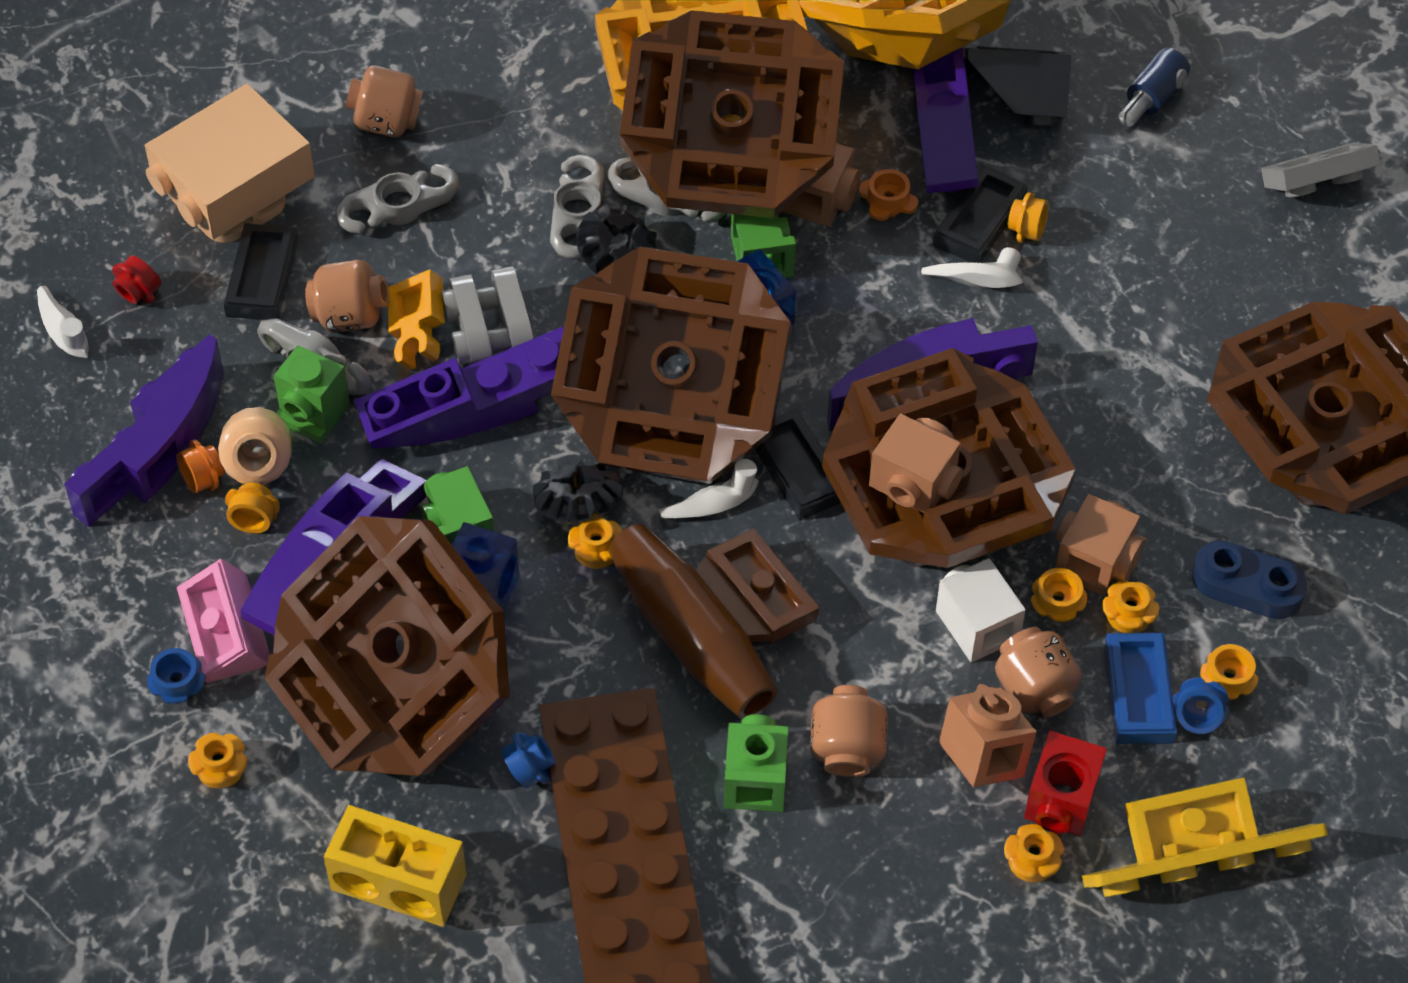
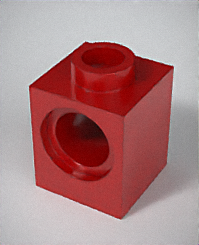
[1024,730,1107,836]

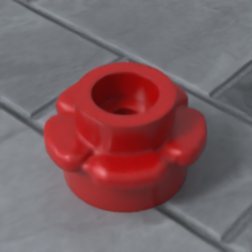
[112,255,162,304]

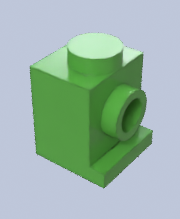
[731,214,796,282]
[274,345,350,444]
[421,466,496,560]
[724,714,788,812]

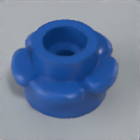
[147,648,205,704]
[1171,677,1230,734]
[502,732,556,788]

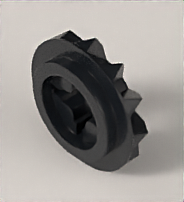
[576,203,657,274]
[533,460,623,523]

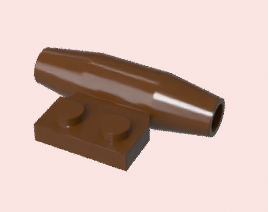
[608,524,820,719]

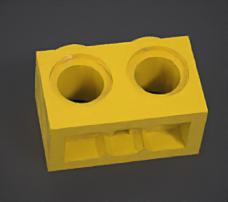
[324,805,467,927]

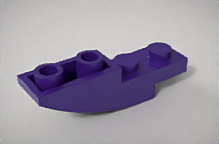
[913,47,979,194]
[827,318,1038,431]
[354,327,564,448]
[64,334,224,527]
[241,459,427,635]

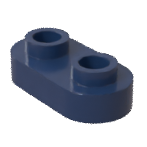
[1192,541,1307,619]

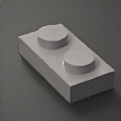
[1261,142,1381,197]

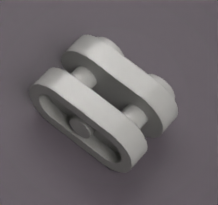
[441,266,533,366]

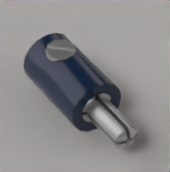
[1119,48,1190,127]

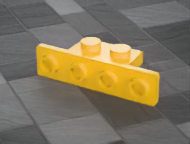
[1082,777,1328,897]

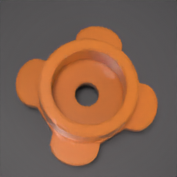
[859,169,918,221]

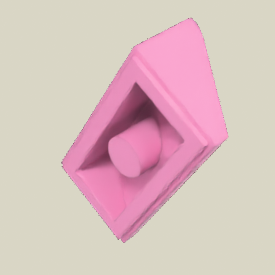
[177,559,270,683]

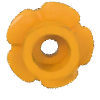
[1008,192,1049,243]
[225,483,280,534]
[568,517,622,569]
[1031,568,1087,622]
[1102,581,1160,633]
[1200,644,1258,700]
[188,732,247,789]
[1004,824,1064,883]

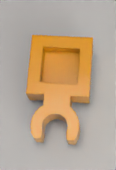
[388,269,445,371]

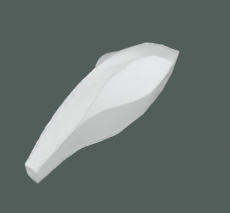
[921,247,1023,288]
[37,286,89,358]
[658,459,759,518]

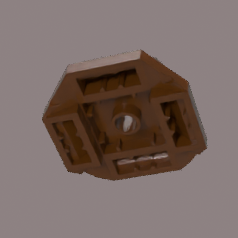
[620,10,844,218]
[551,246,792,484]
[1207,301,1408,515]
[822,348,1076,568]
[264,516,510,776]

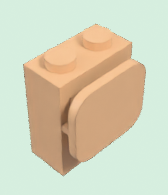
[145,83,315,243]

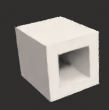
[936,558,1026,663]

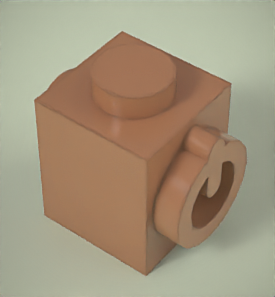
[782,142,863,227]
[869,413,963,513]
[1055,493,1147,597]
[939,684,1036,788]

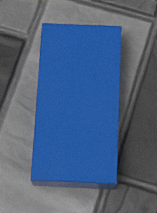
[1105,633,1177,744]

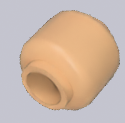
[218,407,293,485]

